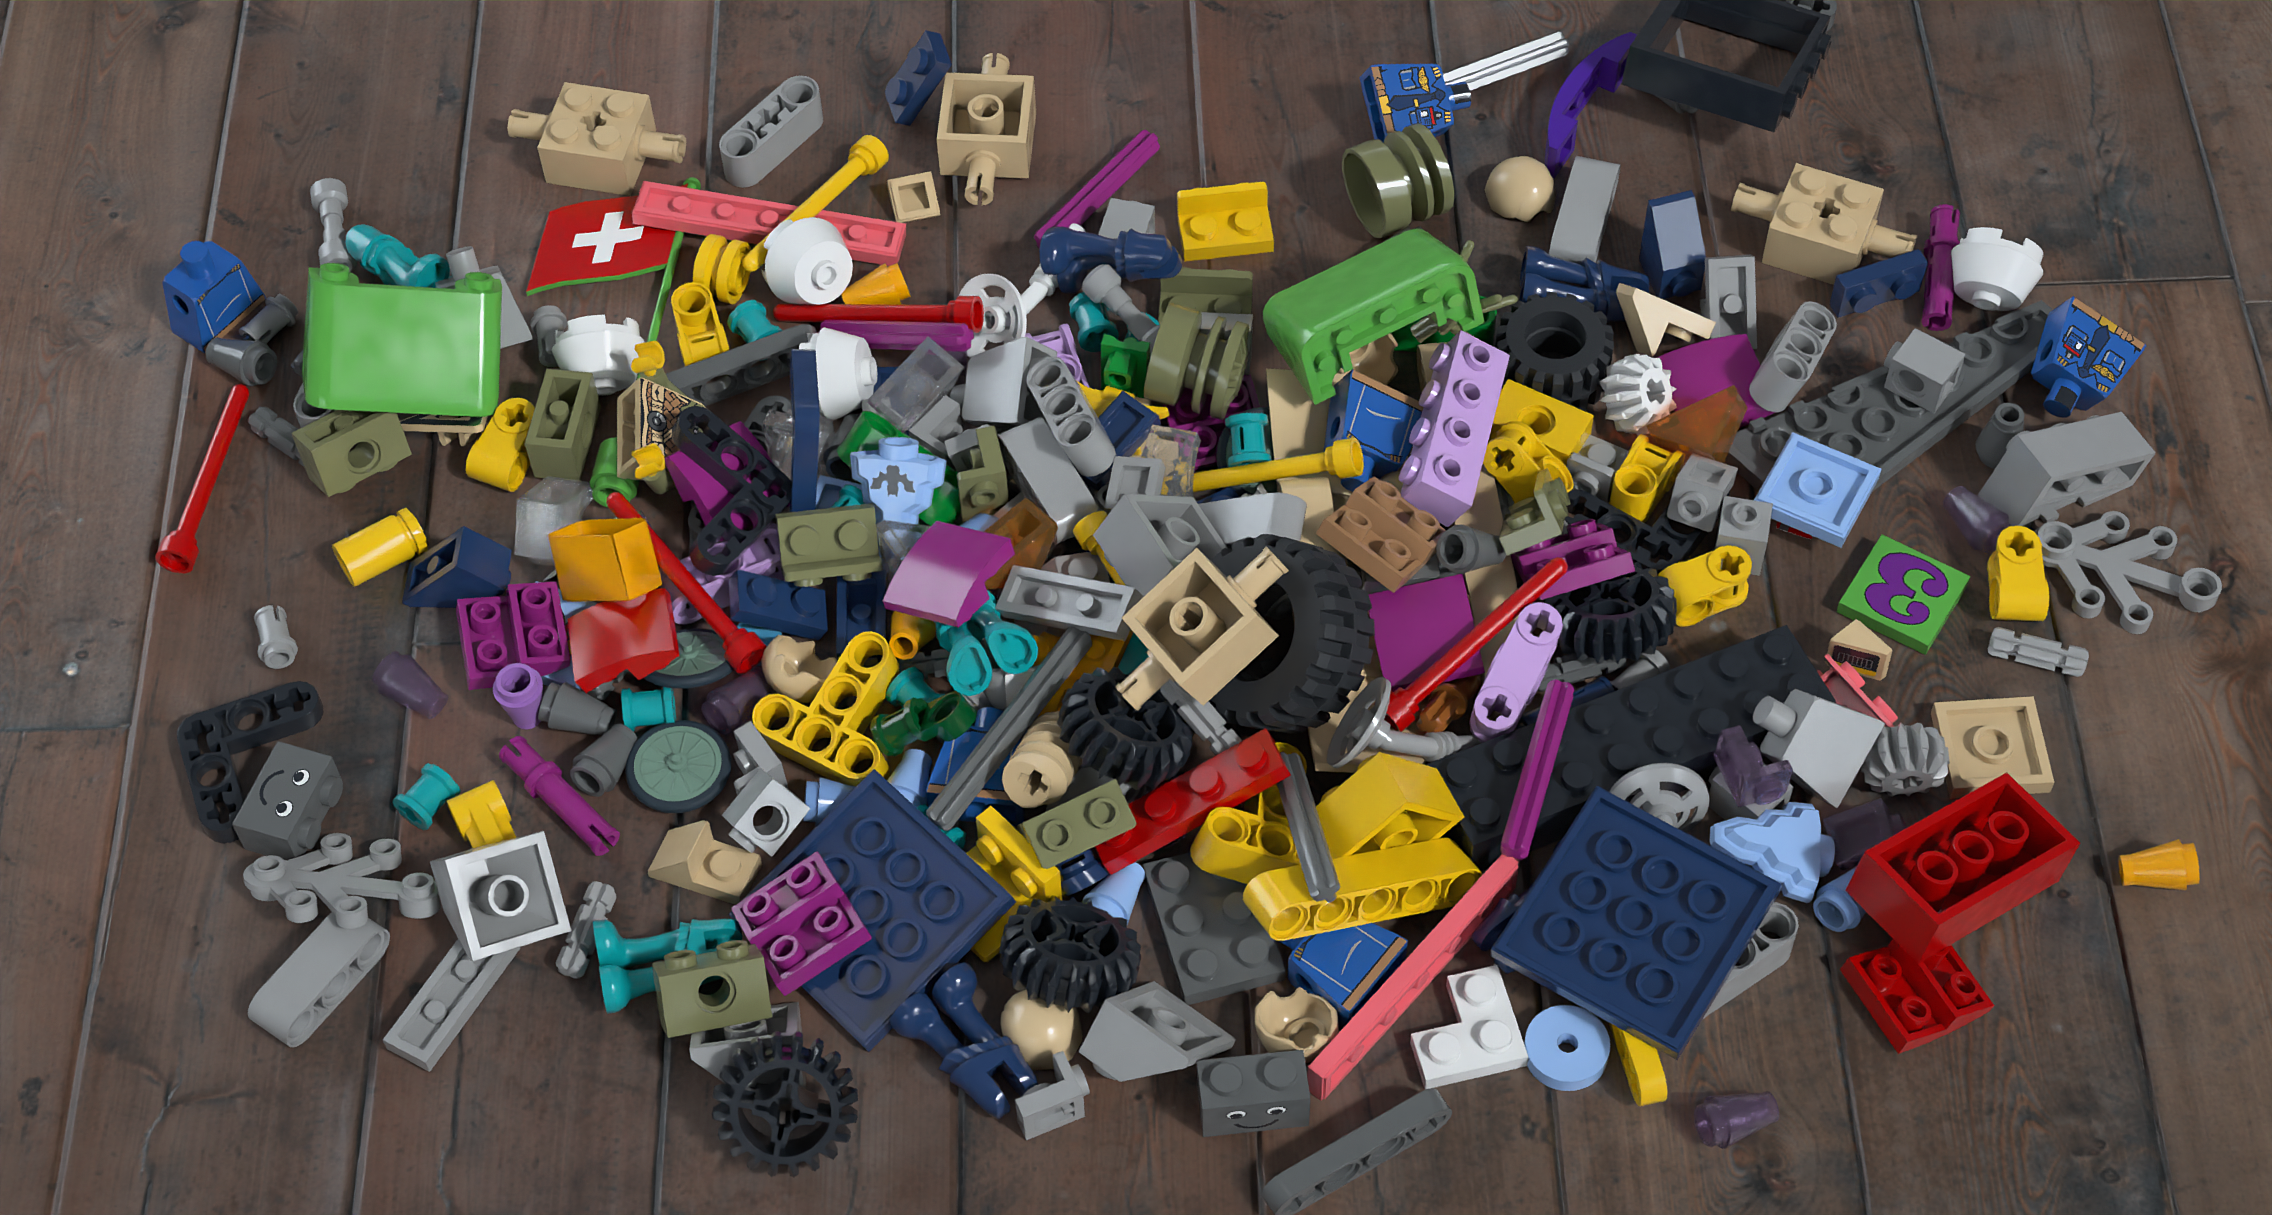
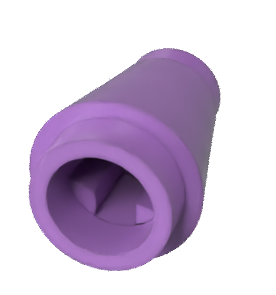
[493,663,543,729]

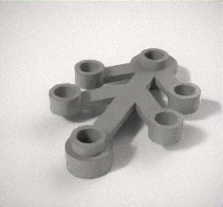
[2034,511,2222,634]
[243,833,441,929]

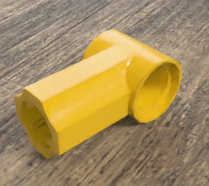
[446,780,516,849]

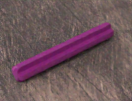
[1034,130,1160,249]
[819,320,974,352]
[1500,679,1574,860]

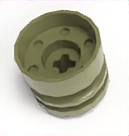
[1342,123,1454,238]
[1144,303,1249,420]

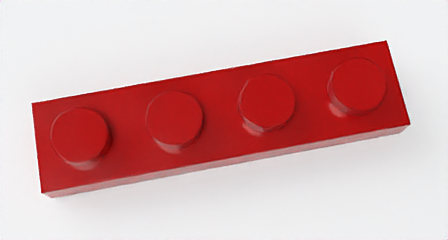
[1095,728,1291,875]

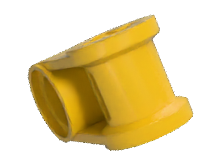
[671,282,729,366]
[465,398,535,492]
[1483,421,1574,503]
[1609,434,1685,523]
[1987,525,2049,621]
[1658,545,1752,627]

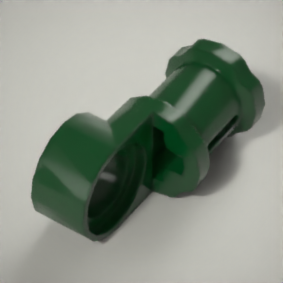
[870,691,977,757]

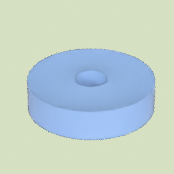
[1524,1005,1610,1091]

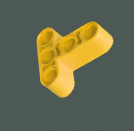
[752,631,899,787]
[1190,742,1307,884]

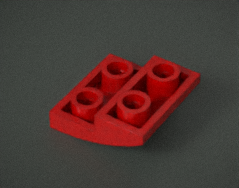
[567,588,680,693]
[1840,939,1995,1054]

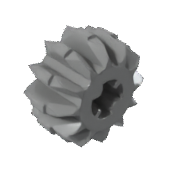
[1861,722,1950,797]

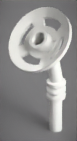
[959,223,1085,359]

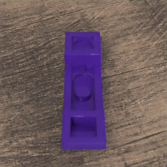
[1545,32,1637,179]

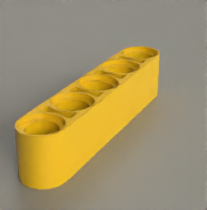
[1243,838,1483,941]

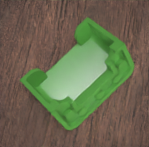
[1263,229,1485,405]
[302,263,502,417]

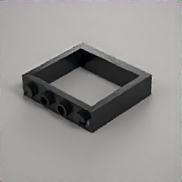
[1621,0,1832,132]

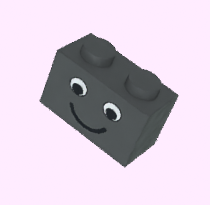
[232,741,343,860]
[1196,1050,1311,1137]

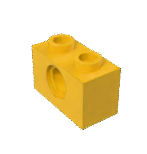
[1488,379,1594,466]

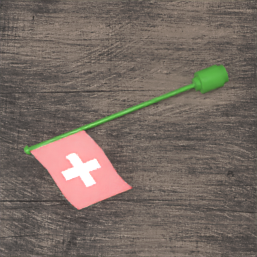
[526,177,701,507]

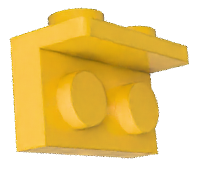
[1177,182,1274,262]

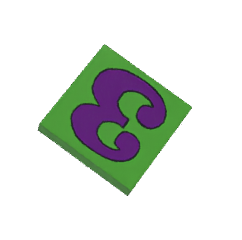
[1837,534,1971,655]

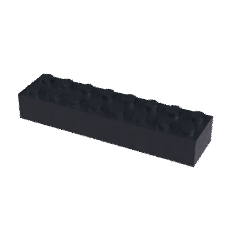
[1427,625,1836,871]

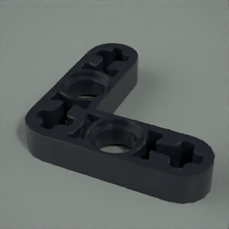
[671,406,792,576]
[1565,489,1730,575]
[177,681,324,844]

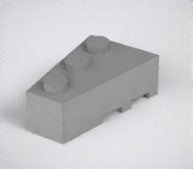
[1975,412,2156,533]

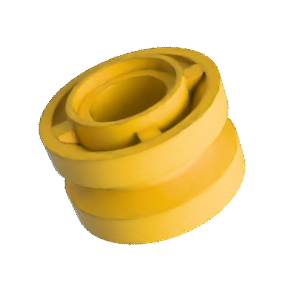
[693,234,751,304]

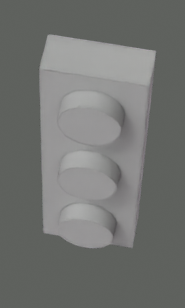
[995,565,1144,641]
[383,939,520,1072]

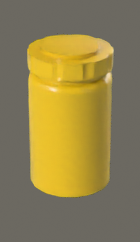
[332,508,428,587]

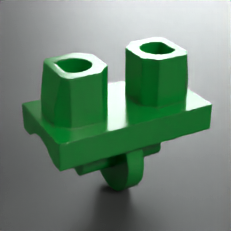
[1101,334,1151,398]

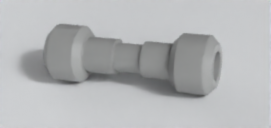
[310,178,357,272]
[1082,265,1160,354]

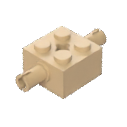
[937,53,1036,205]
[508,82,686,196]
[1731,163,1917,285]
[1115,546,1289,711]

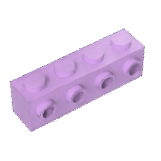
[1399,330,1510,527]

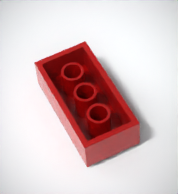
[1845,772,2080,964]

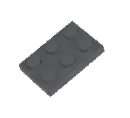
[1143,852,1285,1005]

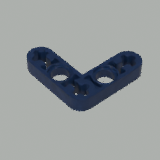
[790,349,820,512]

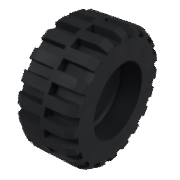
[1209,534,1375,734]

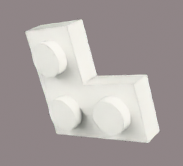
[1410,965,1528,1090]

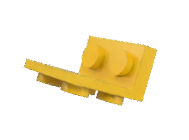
[966,806,1062,962]

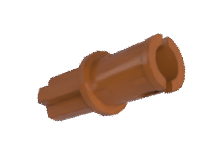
[1417,674,1482,733]

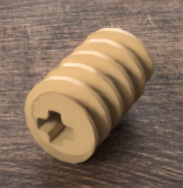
[1002,711,1083,808]

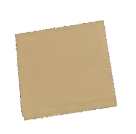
[1931,696,2054,799]

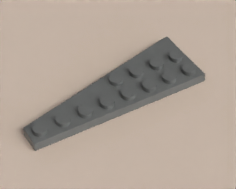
[1711,300,2053,537]

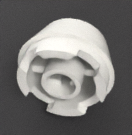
[762,217,853,305]
[1951,227,2044,311]
[552,315,645,396]
[799,327,878,421]

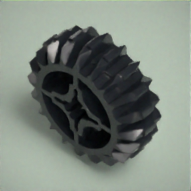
[1543,562,1677,664]
[1057,666,1195,790]
[999,895,1141,1013]
[712,1031,858,1178]

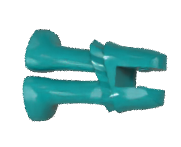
[345,224,452,288]
[934,590,1038,696]
[593,919,743,1014]

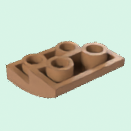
[1315,476,1446,593]

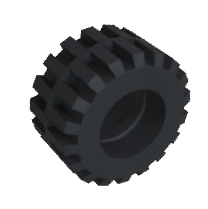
[1495,292,1614,411]

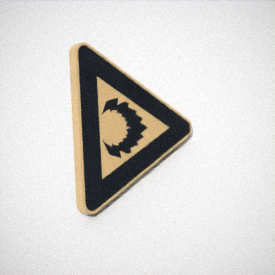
[400,414,487,446]

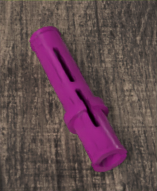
[1921,204,1960,331]
[499,736,620,856]

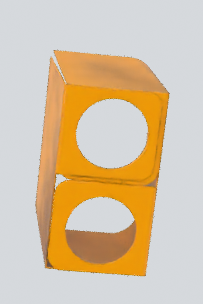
[548,518,662,601]

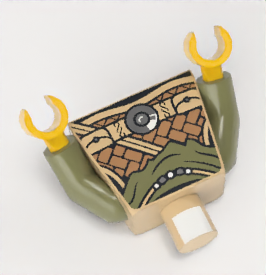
[617,341,705,494]

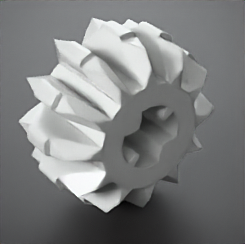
[1599,354,1677,435]

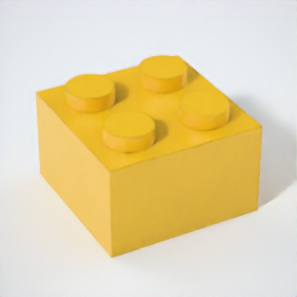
[1316,752,1464,859]

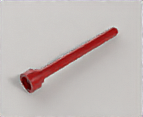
[773,296,984,333]
[155,384,249,574]
[606,492,767,674]
[1373,557,1568,732]

